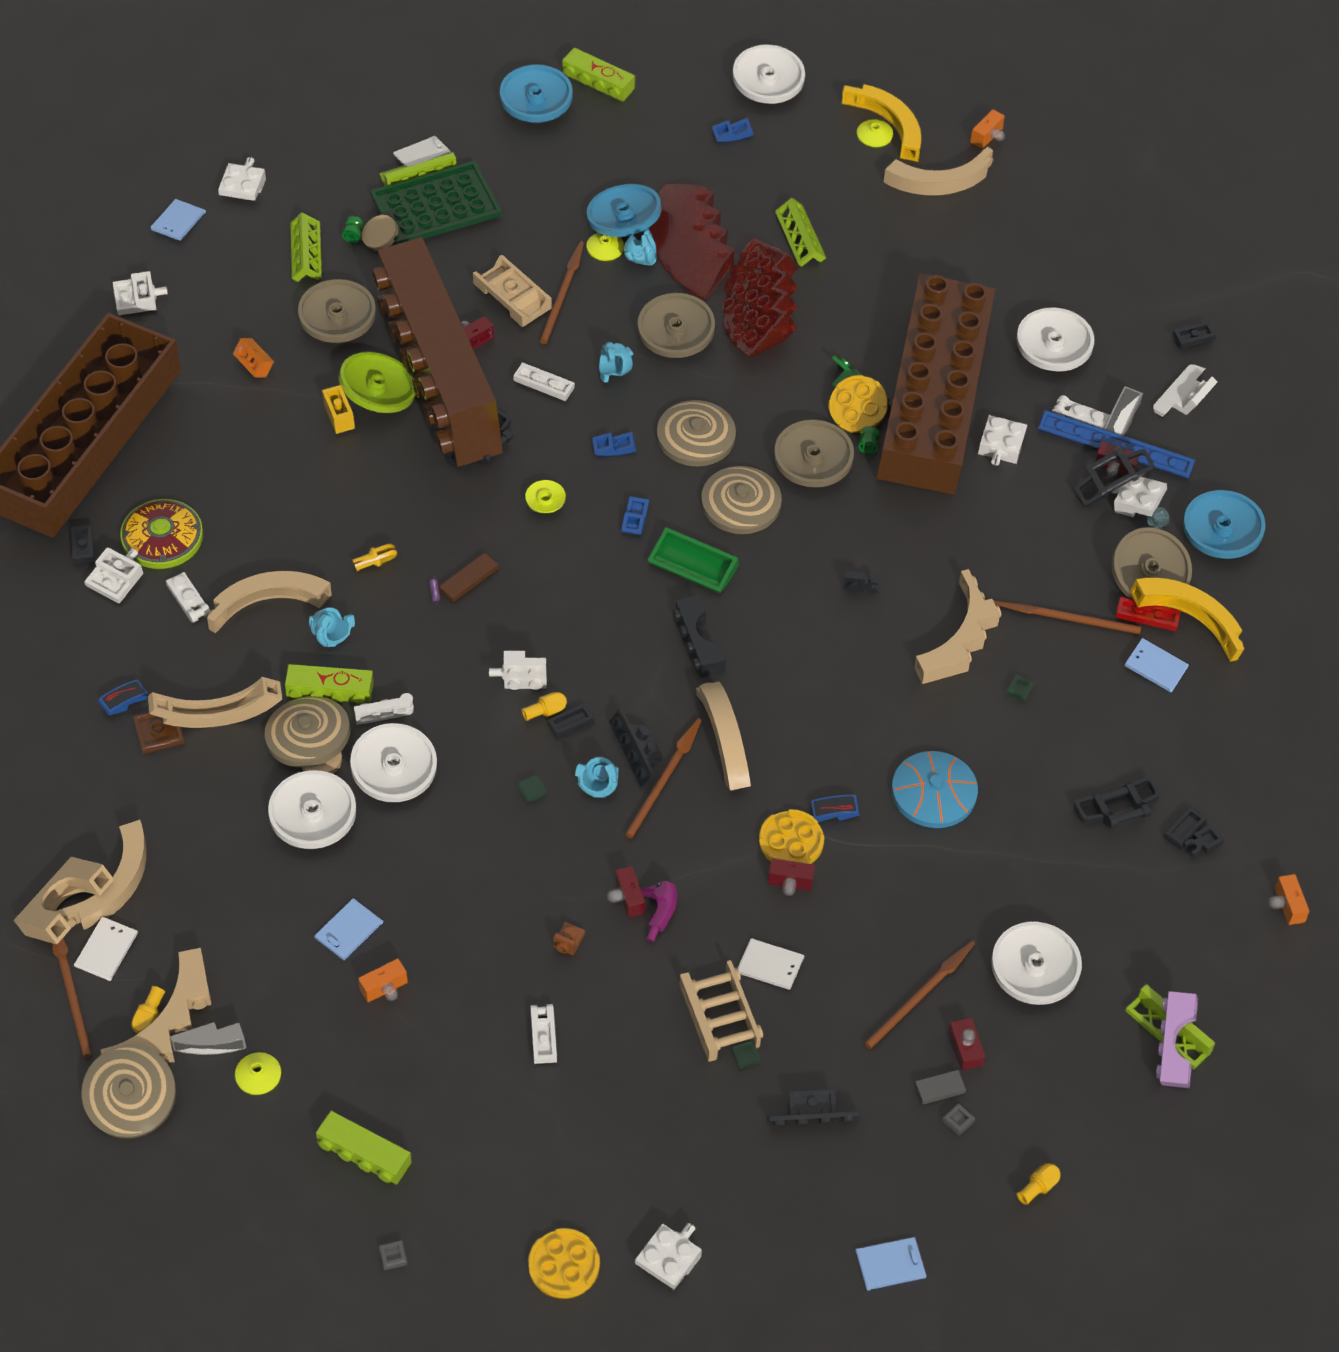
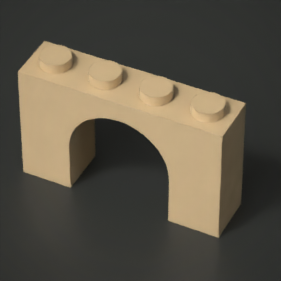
[14,857,114,944]

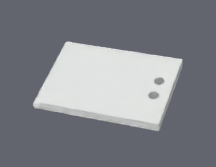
[393,136,451,167]
[74,917,138,981]
[738,938,804,990]

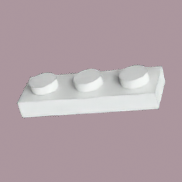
[513,362,575,401]

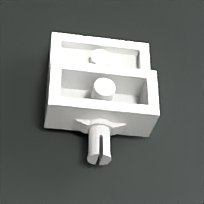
[218,157,266,201]
[113,271,168,315]
[978,415,1027,465]
[1112,477,1167,517]
[84,547,143,603]
[489,651,547,690]
[635,1223,702,1289]

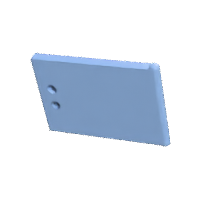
[151,199,206,241]
[1124,638,1189,692]
[314,898,384,960]
[855,1237,926,1290]

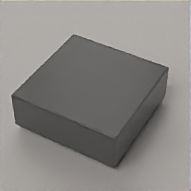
[942,1103,975,1136]
[379,1240,407,1270]

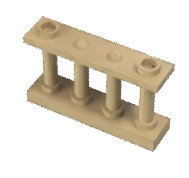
[679,960,763,1062]

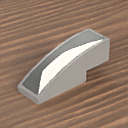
[1104,386,1143,436]
[170,1022,246,1055]

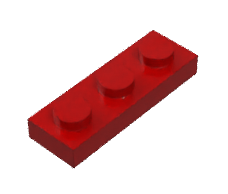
[1115,597,1181,631]

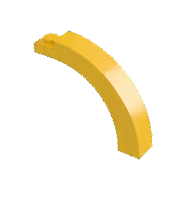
[842,84,921,162]
[1130,578,1244,662]

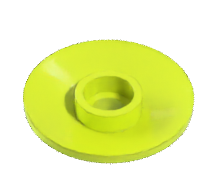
[857,119,893,147]
[587,233,624,261]
[525,480,566,513]
[235,1052,281,1095]

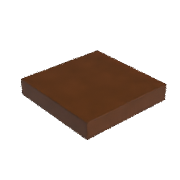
[133,712,185,754]

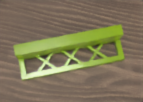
[379,153,456,186]
[775,198,826,266]
[290,212,322,282]
[1125,984,1215,1070]

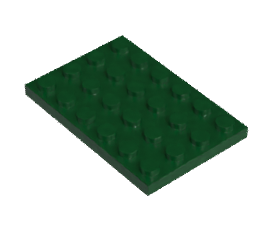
[370,160,502,245]

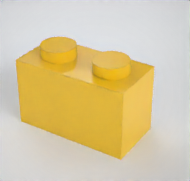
[322,385,355,434]

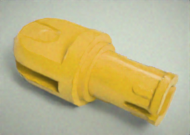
[352,544,397,571]
[521,692,567,721]
[131,986,165,1034]
[1017,1163,1060,1205]

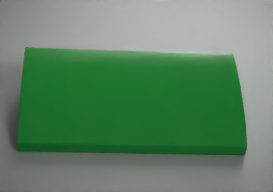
[647,527,739,593]

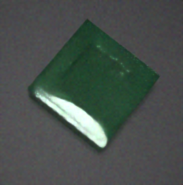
[1006,675,1035,702]
[518,775,546,803]
[731,1040,761,1070]

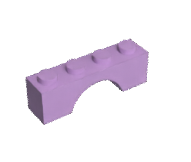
[1157,991,1198,1088]

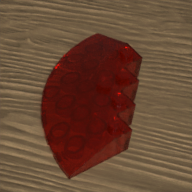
[650,183,735,300]
[722,237,798,358]

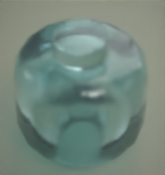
[1147,507,1170,529]

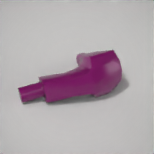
[641,881,678,942]

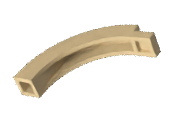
[884,147,993,195]
[207,571,332,633]
[148,677,282,728]
[696,682,751,790]
[55,820,147,930]

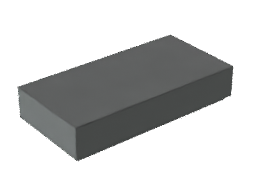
[915,1070,966,1105]

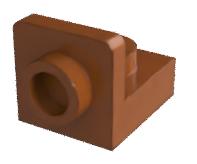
[553,922,585,955]

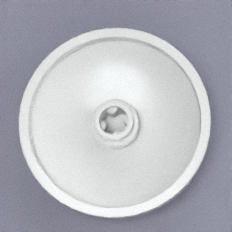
[733,45,805,103]
[1016,308,1094,371]
[350,723,437,802]
[268,770,356,849]
[991,922,1082,1005]

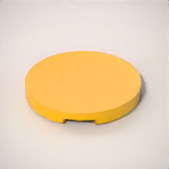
[829,375,888,433]
[759,809,824,864]
[528,1228,600,1298]

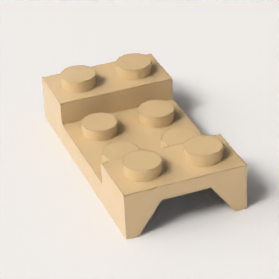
[473,255,552,327]

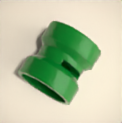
[342,216,364,243]
[858,426,880,454]

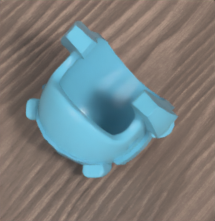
[623,228,657,266]
[598,342,633,382]
[309,607,355,647]
[575,757,619,798]

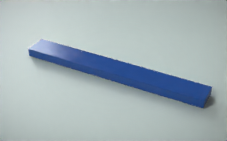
[1038,410,1195,479]

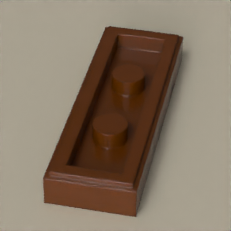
[439,553,499,602]

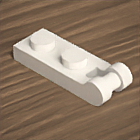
[1052,395,1110,429]
[166,572,210,623]
[354,693,414,725]
[530,1004,557,1064]

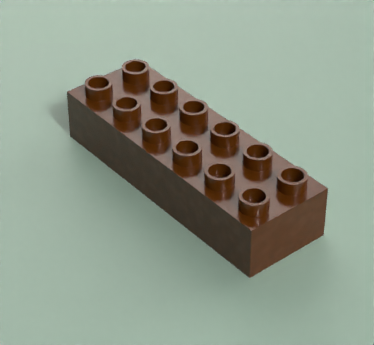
[372,237,503,467]
[877,273,995,495]
[0,313,181,538]

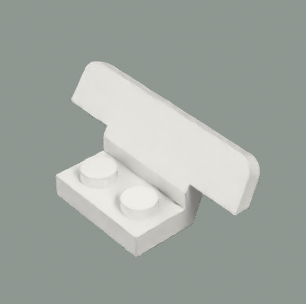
[1153,364,1217,417]

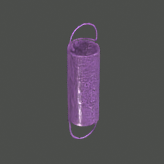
[429,576,440,605]

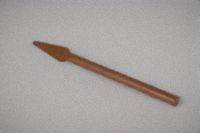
[540,241,584,344]
[993,600,1141,634]
[625,718,701,839]
[52,938,92,1058]
[864,941,975,1049]

